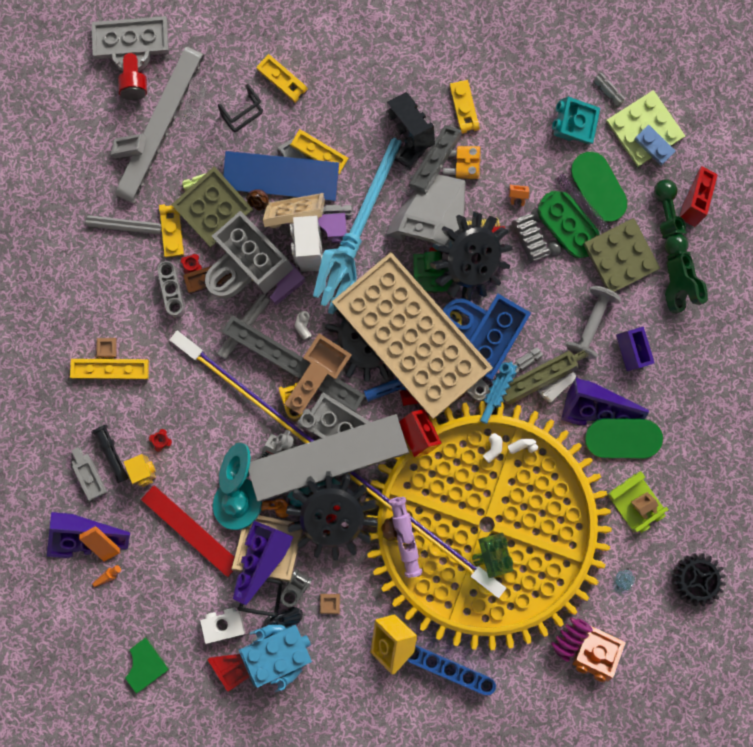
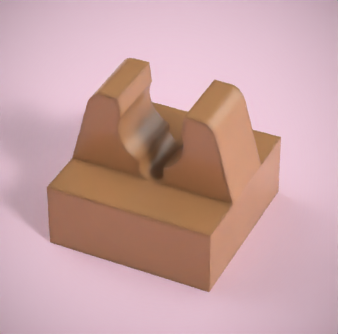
[631,492,659,519]

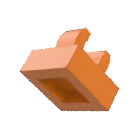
[509,184,529,206]

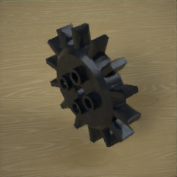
[430,211,513,301]
[325,309,388,383]
[286,471,378,560]

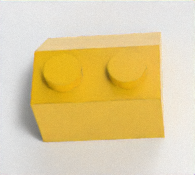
[370,614,417,674]

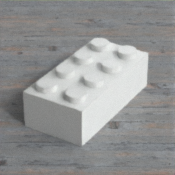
[290,216,323,272]

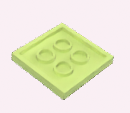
[606,90,685,167]

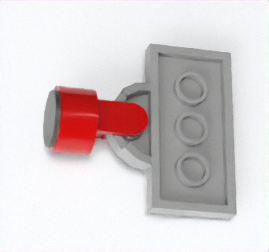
[92,16,169,100]

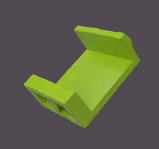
[607,471,669,533]

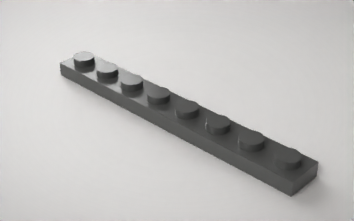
[222,315,365,412]

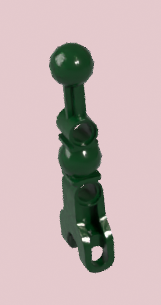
[653,179,708,314]

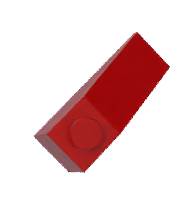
[680,166,718,227]

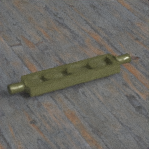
[503,350,588,405]

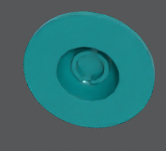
[219,443,251,494]
[213,479,262,530]

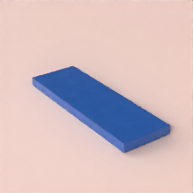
[223,151,339,201]

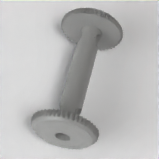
[566,286,621,359]

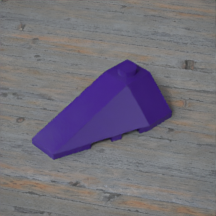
[562,378,649,425]
[46,512,130,558]
[233,520,293,605]

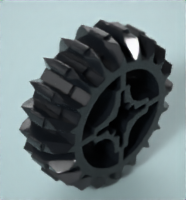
[672,553,726,606]

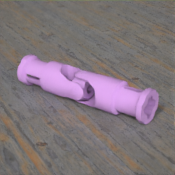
[388,497,422,578]

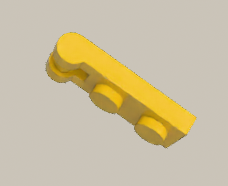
[256,54,308,103]
[449,80,480,134]
[159,204,184,258]

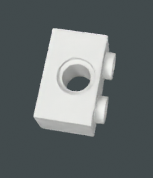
[200,607,246,644]

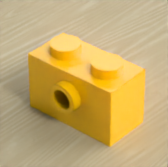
[124,454,156,487]

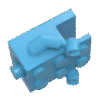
[238,625,312,692]

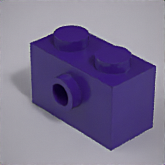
[616,326,655,371]

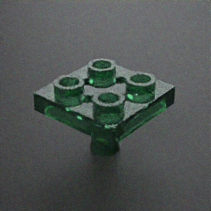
[472,533,514,578]

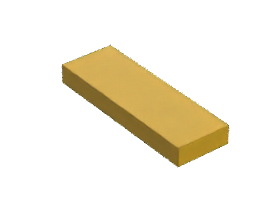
[290,129,348,175]

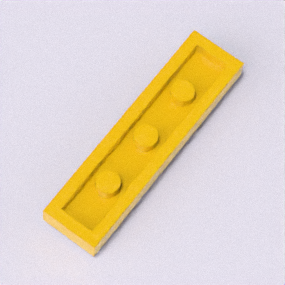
[70,359,149,380]

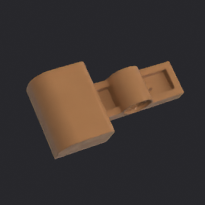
[284,333,352,415]

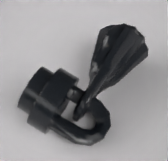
[263,606,303,627]

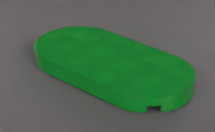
[571,152,628,223]
[538,191,600,258]
[585,418,663,458]

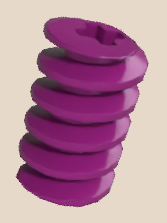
[551,617,593,662]

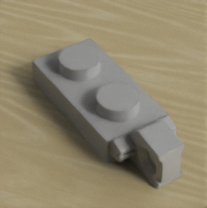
[71,447,108,501]

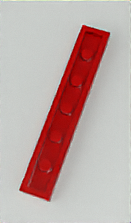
[141,485,235,577]

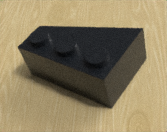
[386,92,435,154]

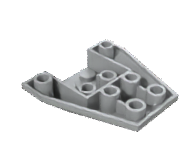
[386,174,466,245]

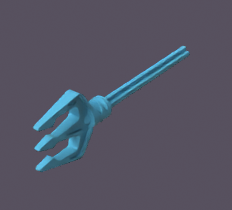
[313,138,402,314]

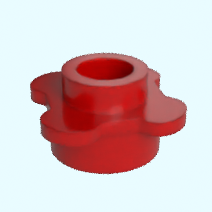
[181,254,202,274]
[149,429,172,452]

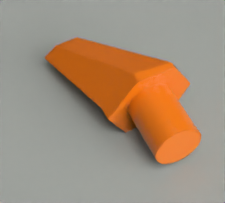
[92,565,121,587]

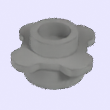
[298,409,321,432]
[276,430,293,452]

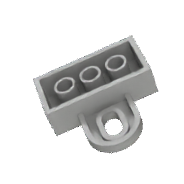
[205,211,294,299]

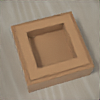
[97,338,117,358]
[320,594,340,614]

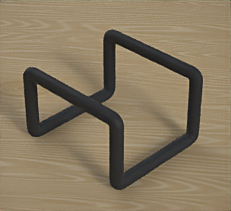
[218,84,263,132]
[237,578,283,617]

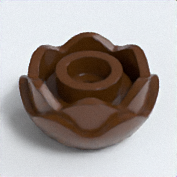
[246,189,269,211]
[381,517,397,542]

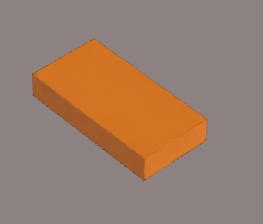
[79,526,120,561]

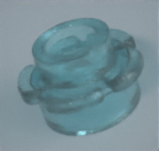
[616,570,635,589]

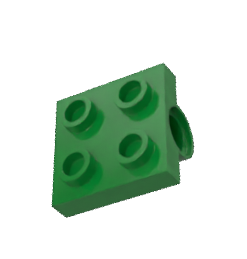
[413,251,452,293]

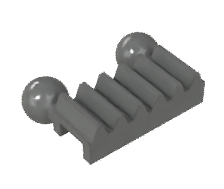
[511,208,562,263]

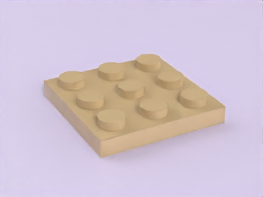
[263,193,325,228]
[232,515,303,582]

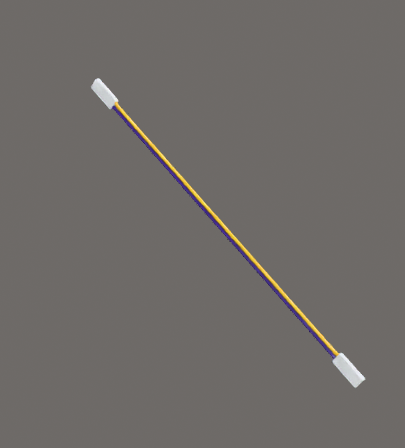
[170,330,506,598]

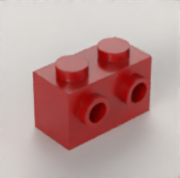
[399,409,442,457]

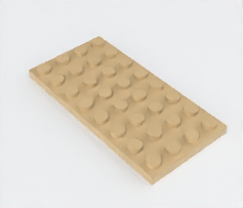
[332,252,493,419]

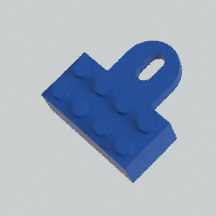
[443,294,531,381]

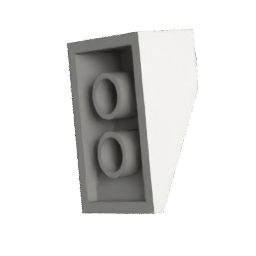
[307,393,370,438]

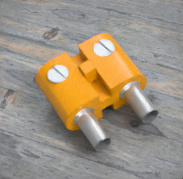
[443,146,481,179]

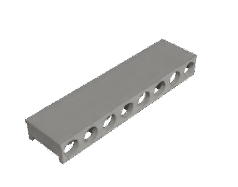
[249,414,409,501]

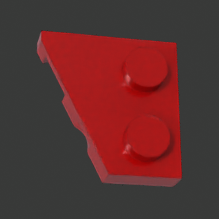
[207,654,250,692]

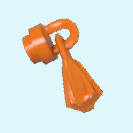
[261,499,289,518]

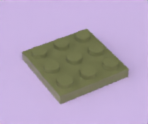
[171,166,253,247]
[583,218,660,292]

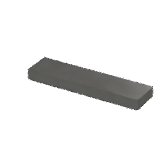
[409,125,462,194]

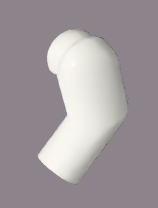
[294,311,312,341]
[483,433,503,463]
[508,439,538,454]

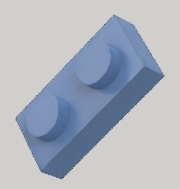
[634,125,676,166]

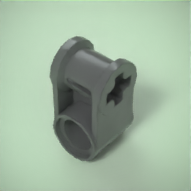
[281,568,313,607]

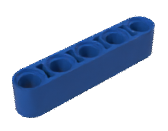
[407,645,496,696]

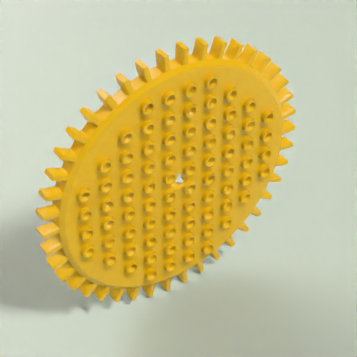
[366,401,612,650]

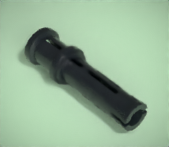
[91,425,129,483]

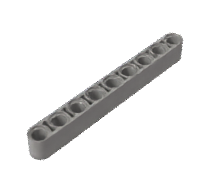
[116,47,205,203]

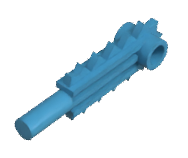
[480,361,517,424]

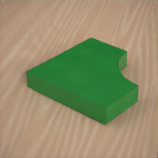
[125,637,169,694]

